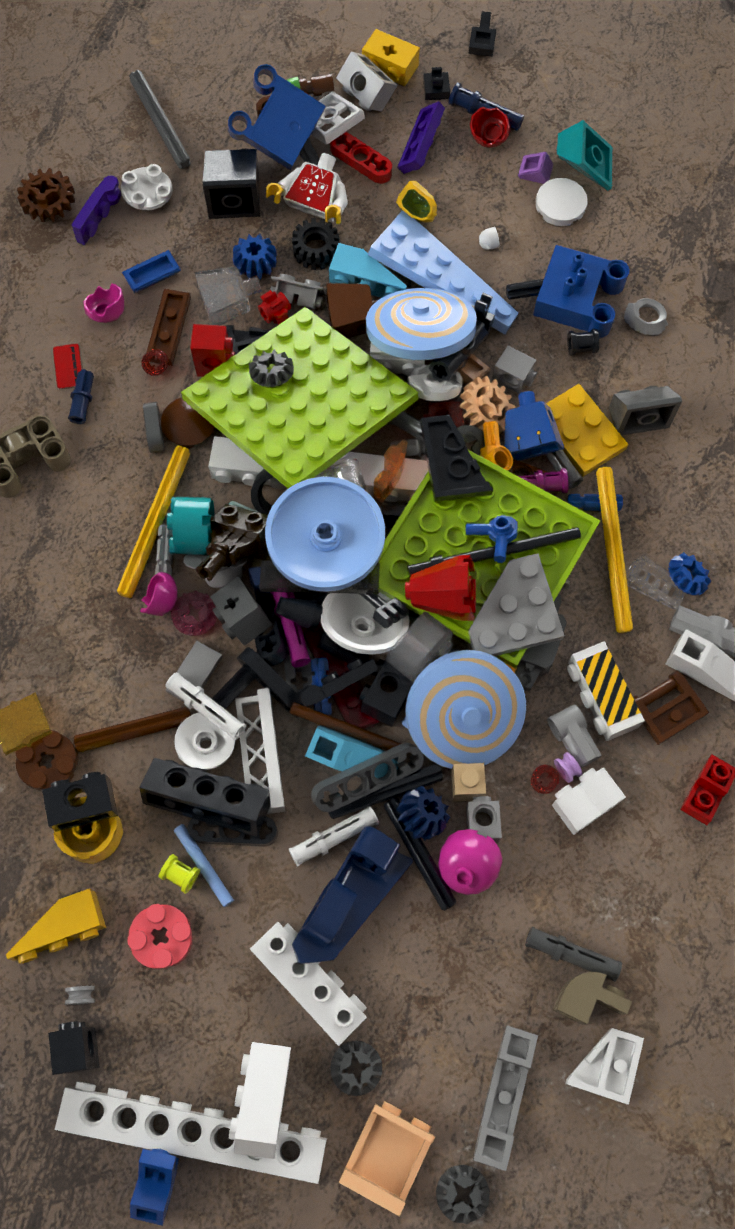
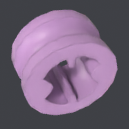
[554,752,582,783]

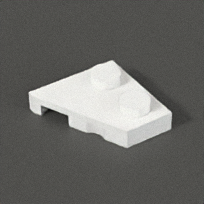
[565,1028,644,1105]

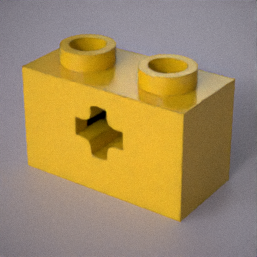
[362,29,420,86]

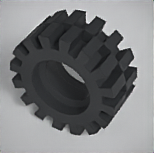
[292,218,339,270]

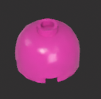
[438,829,502,895]

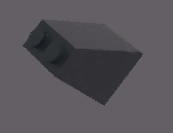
[203,149,260,219]

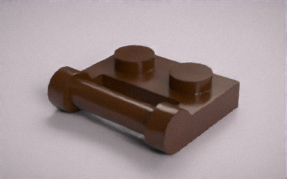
[633,671,709,745]

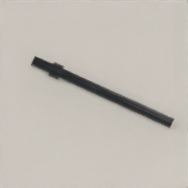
[407,527,581,577]

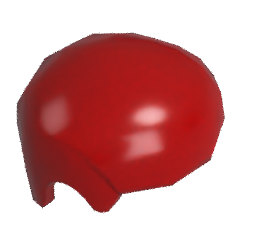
[470,107,510,148]

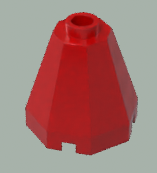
[405,555,476,621]

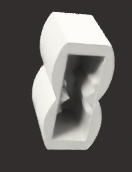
[552,767,626,835]

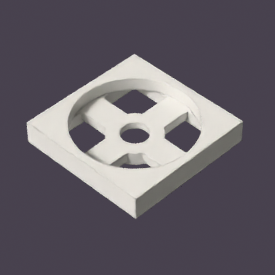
[311,91,365,145]

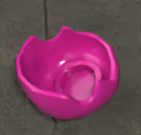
[83,283,125,323]
[140,572,178,616]

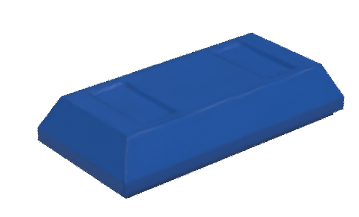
[122,250,181,293]

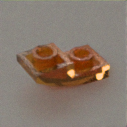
[373,439,408,503]

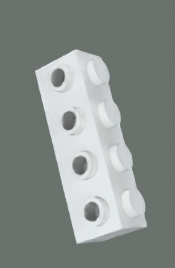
[250,922,367,1046]

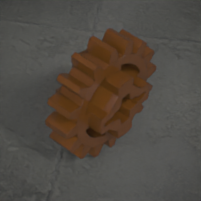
[17,168,75,222]

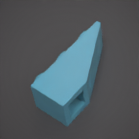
[329,243,407,298]
[305,725,398,778]

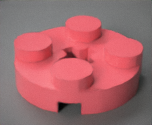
[127,904,192,969]

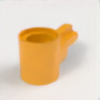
[479,421,513,471]

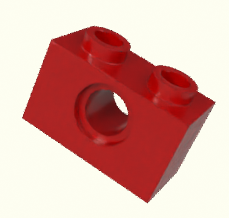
[190,324,235,377]

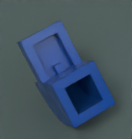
[130,1149,179,1226]

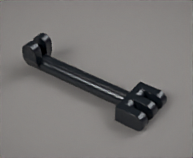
[350,581,409,629]

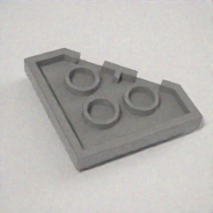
[468,553,565,656]

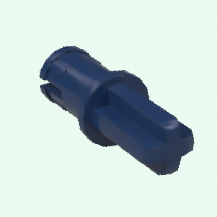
[68,369,94,424]

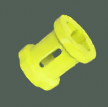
[158,854,200,894]

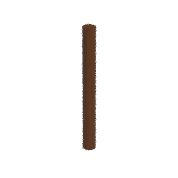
[289,702,402,750]

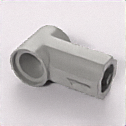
[547,704,602,767]

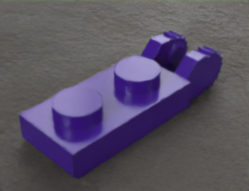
[71,175,122,245]

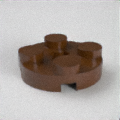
[15,730,79,790]

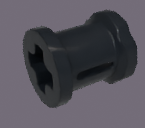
[567,329,599,355]

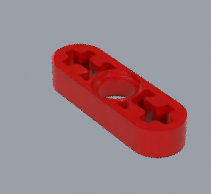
[330,132,392,184]

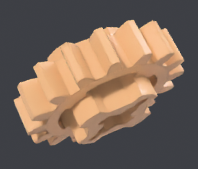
[460,376,515,434]

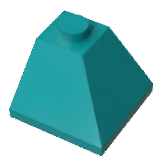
[556,120,613,191]

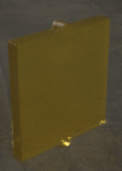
[0,692,52,756]

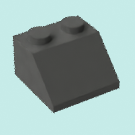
[609,386,682,435]

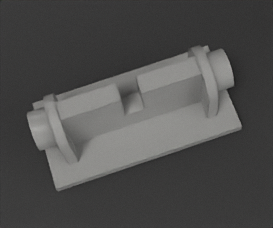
[270,274,326,310]

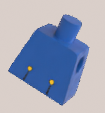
[504,391,564,461]

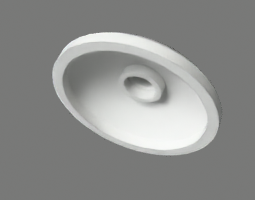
[321,586,409,654]

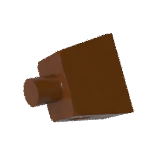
[326,283,379,338]

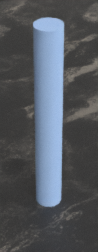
[173,824,234,907]

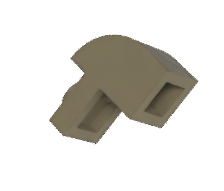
[553,972,632,1025]

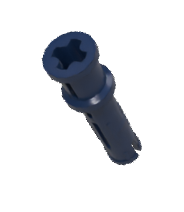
[448,82,524,131]

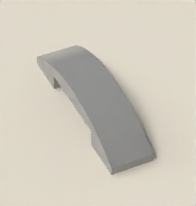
[473,1026,538,1171]

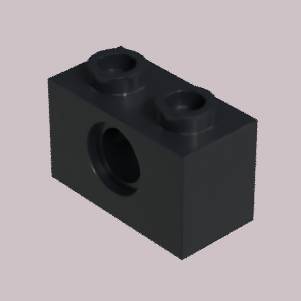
[42,772,118,832]
[48,1021,100,1075]

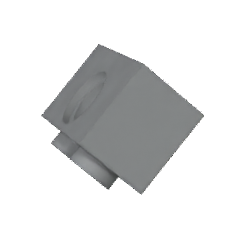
[336,51,398,112]

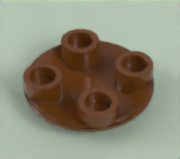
[161,398,216,449]

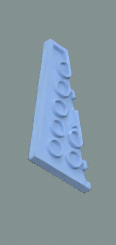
[368,210,518,334]

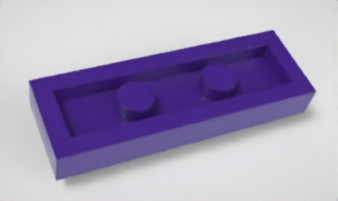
[397,101,445,174]

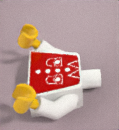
[265,153,348,224]

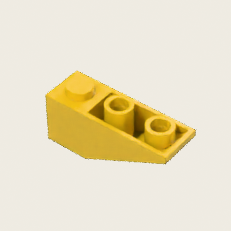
[6,888,106,964]

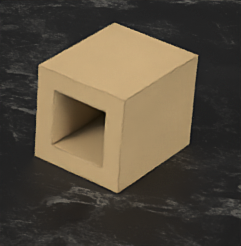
[451,763,486,802]

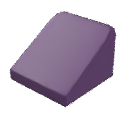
[518,152,553,184]

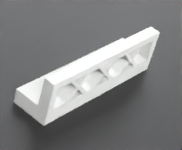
[235,688,285,814]

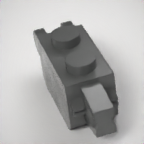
[515,594,567,692]

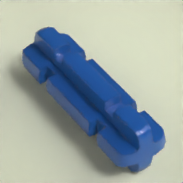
[567,494,623,511]
[311,658,332,715]

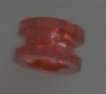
[141,349,169,376]
[530,765,560,794]

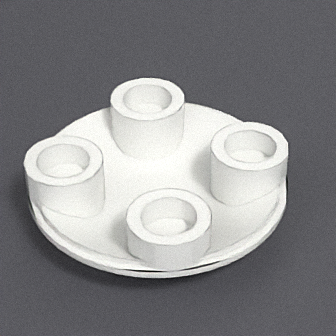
[121,164,173,210]

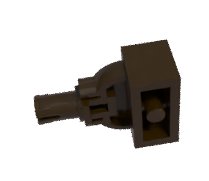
[196,504,269,581]

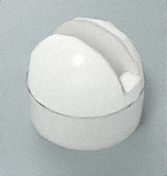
[479,227,500,250]

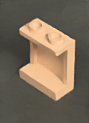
[339,1101,435,1217]

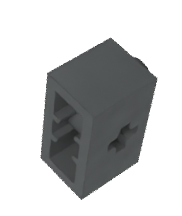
[210,576,273,646]

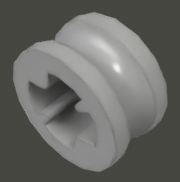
[65,986,95,1005]

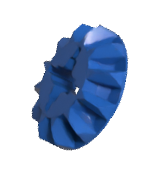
[668,552,711,595]

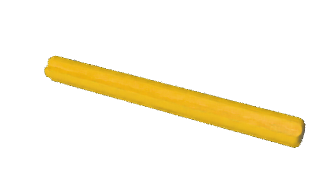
[117,445,190,598]
[596,467,633,633]

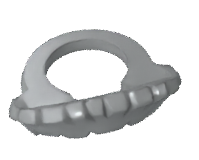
[624,298,668,336]

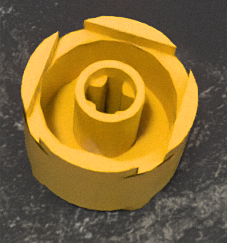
[53,796,123,864]

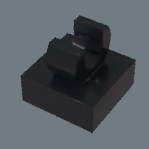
[423,67,450,100]

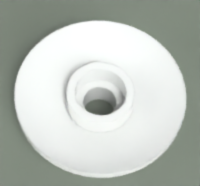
[174,713,235,770]

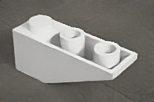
[665,629,735,701]

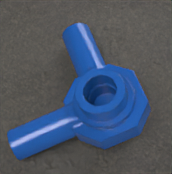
[466,515,518,563]

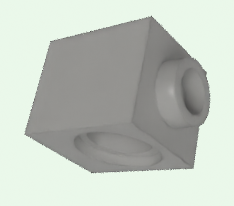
[492,345,537,394]
[466,796,502,843]

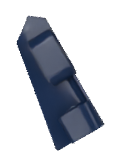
[292,826,413,964]

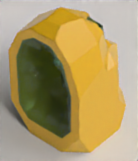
[396,181,437,223]

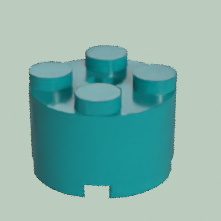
[167,497,215,555]

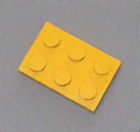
[546,384,629,477]

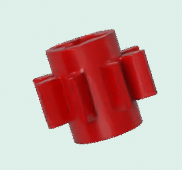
[258,290,291,325]

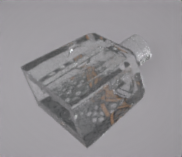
[195,266,262,326]

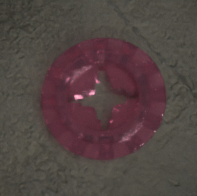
[170,590,217,636]

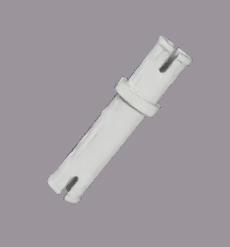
[165,672,246,740]
[288,806,379,867]

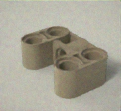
[0,415,71,498]

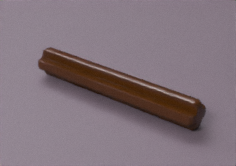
[74,707,191,752]

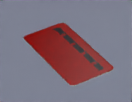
[53,343,82,389]

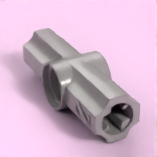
[669,605,735,657]

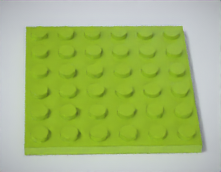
[181,307,418,489]
[361,449,600,669]

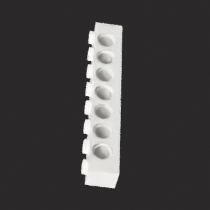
[55,1081,327,1184]

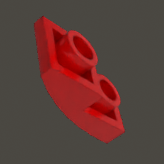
[680,754,735,826]

